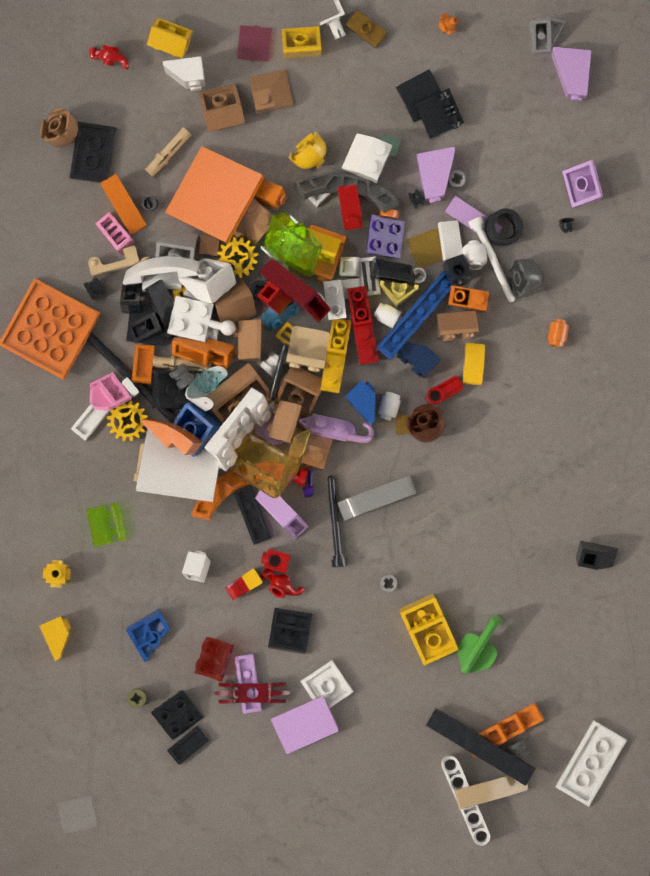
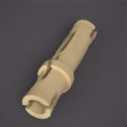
[144,127,192,178]
[153,355,211,372]

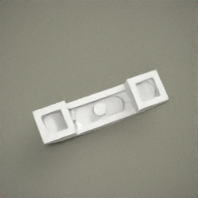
[123,256,200,285]

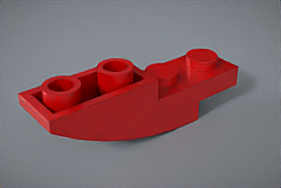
[347,285,379,366]

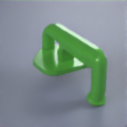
[458,615,502,674]

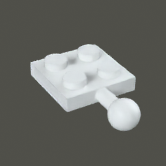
[167,296,236,342]

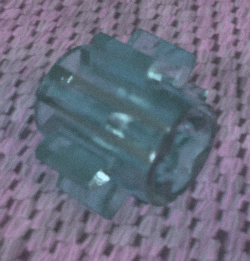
[194,369,218,394]

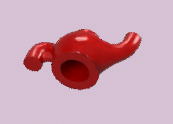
[89,45,129,70]
[260,569,305,598]

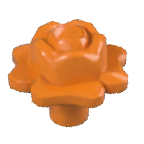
[439,13,458,35]

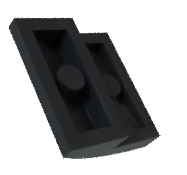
[396,69,441,123]
[268,608,312,654]

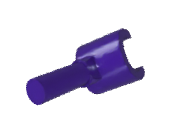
[302,470,314,498]

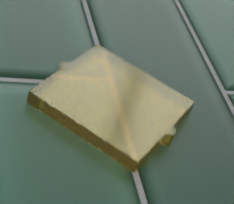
[407,228,443,268]

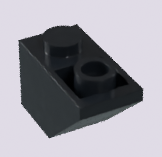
[576,540,618,570]

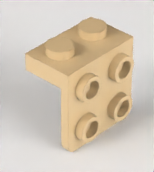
[286,326,330,372]

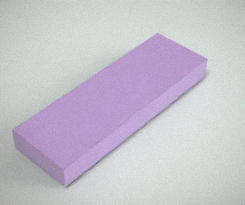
[445,196,503,243]
[234,653,262,714]

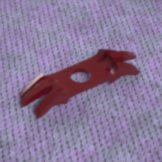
[215,682,290,704]

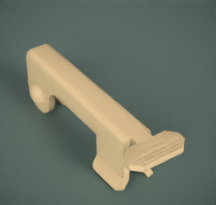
[88,245,149,277]

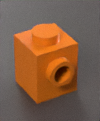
[255,180,286,211]

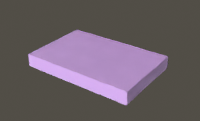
[271,695,339,754]

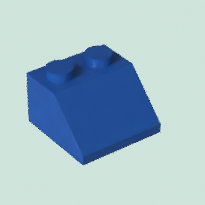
[345,380,375,426]
[173,402,223,457]

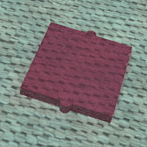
[237,25,271,62]

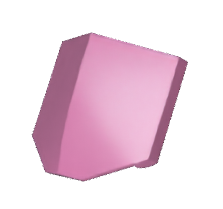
[90,372,131,411]

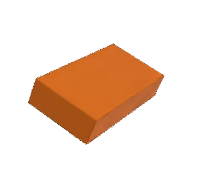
[132,344,155,384]

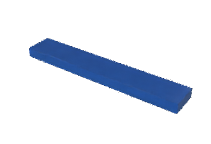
[377,269,462,360]

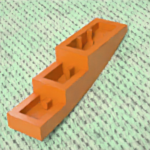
[472,703,544,758]

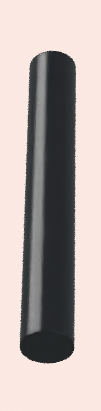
[268,343,290,400]

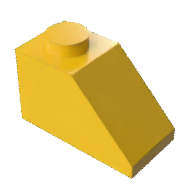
[40,616,71,661]

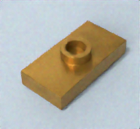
[345,10,387,49]

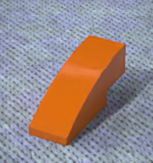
[100,174,147,235]
[172,338,234,369]
[142,419,203,455]

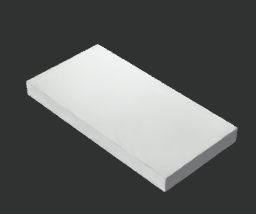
[555,720,627,807]

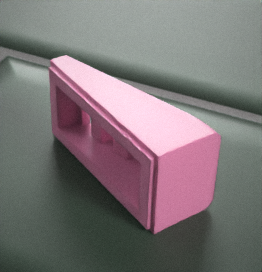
[95,212,135,255]

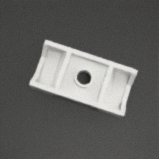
[204,388,272,471]

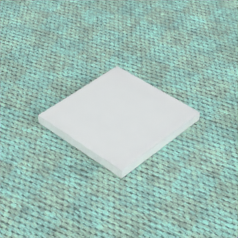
[136,428,219,502]

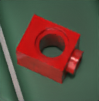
[261,549,290,573]

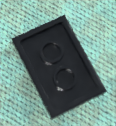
[69,122,116,183]

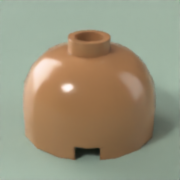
[40,108,78,147]

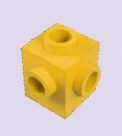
[43,560,71,588]

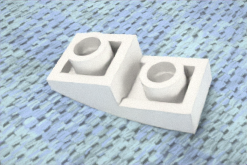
[142,271,182,292]

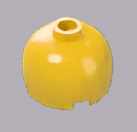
[289,132,327,169]

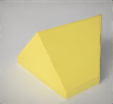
[380,281,419,307]

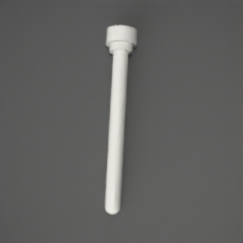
[468,216,515,302]

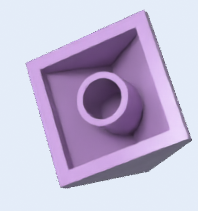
[562,160,603,208]

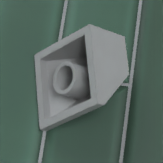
[155,231,198,260]

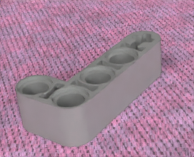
[337,475,417,521]

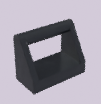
[370,258,416,284]

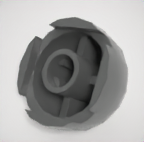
[509,259,544,298]

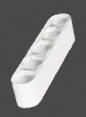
[441,755,490,846]

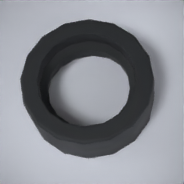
[485,208,524,246]

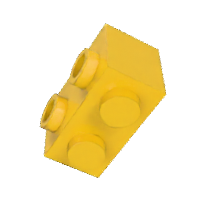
[147,17,193,58]

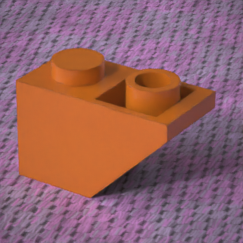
[448,285,489,313]

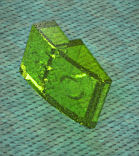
[264,212,322,277]

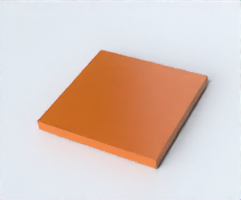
[165,146,265,244]
[0,278,101,381]

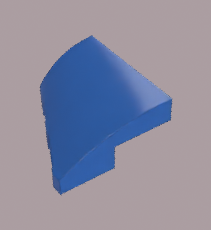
[125,609,170,662]

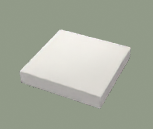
[300,660,354,708]

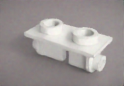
[323,279,347,320]

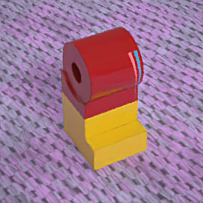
[225,568,263,601]

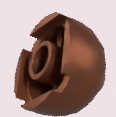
[406,404,446,443]

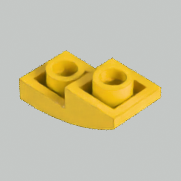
[462,343,485,385]

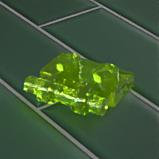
[86,503,126,547]

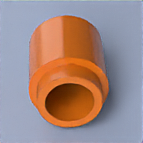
[547,319,570,348]

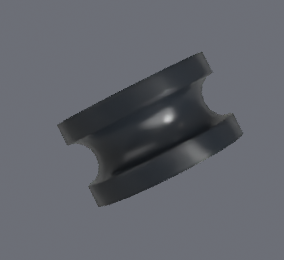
[408,189,424,209]

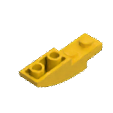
[320,319,352,393]

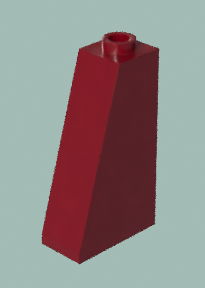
[259,258,331,323]

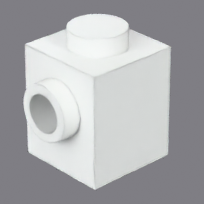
[182,551,211,583]

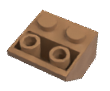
[437,311,479,342]

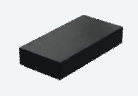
[167,726,209,765]

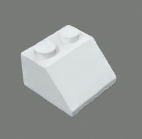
[163,56,206,91]
[342,133,392,184]
[178,258,237,304]

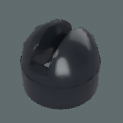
[142,195,158,211]
[559,218,575,233]

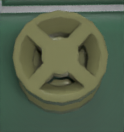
[127,688,147,708]

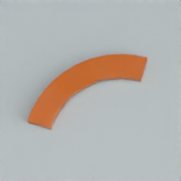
[191,462,289,521]

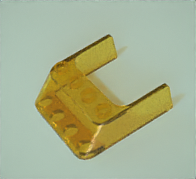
[228,396,310,498]

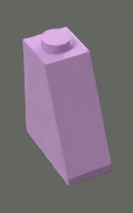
[551,47,591,102]
[416,147,455,203]
[255,485,309,539]

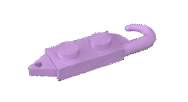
[298,414,374,443]

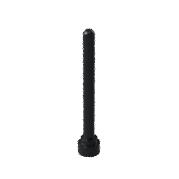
[327,475,347,568]

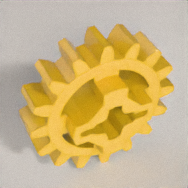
[217,237,259,278]
[107,400,148,442]

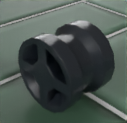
[83,276,106,300]
[250,280,267,301]

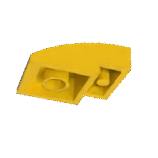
[398,594,459,666]

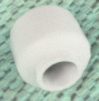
[462,240,487,270]

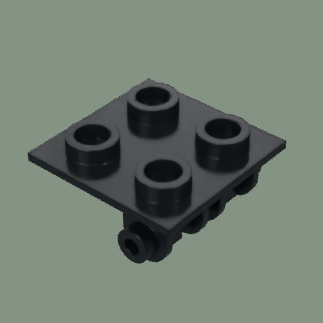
[415,88,464,139]
[151,690,204,740]

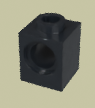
[442,254,472,286]

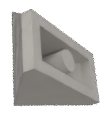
[529,17,566,54]

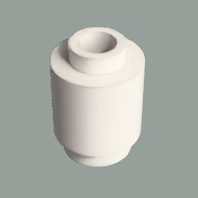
[374,303,402,329]
[377,391,401,421]

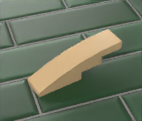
[454,775,529,809]

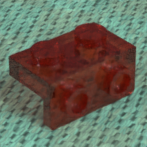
[195,637,234,682]

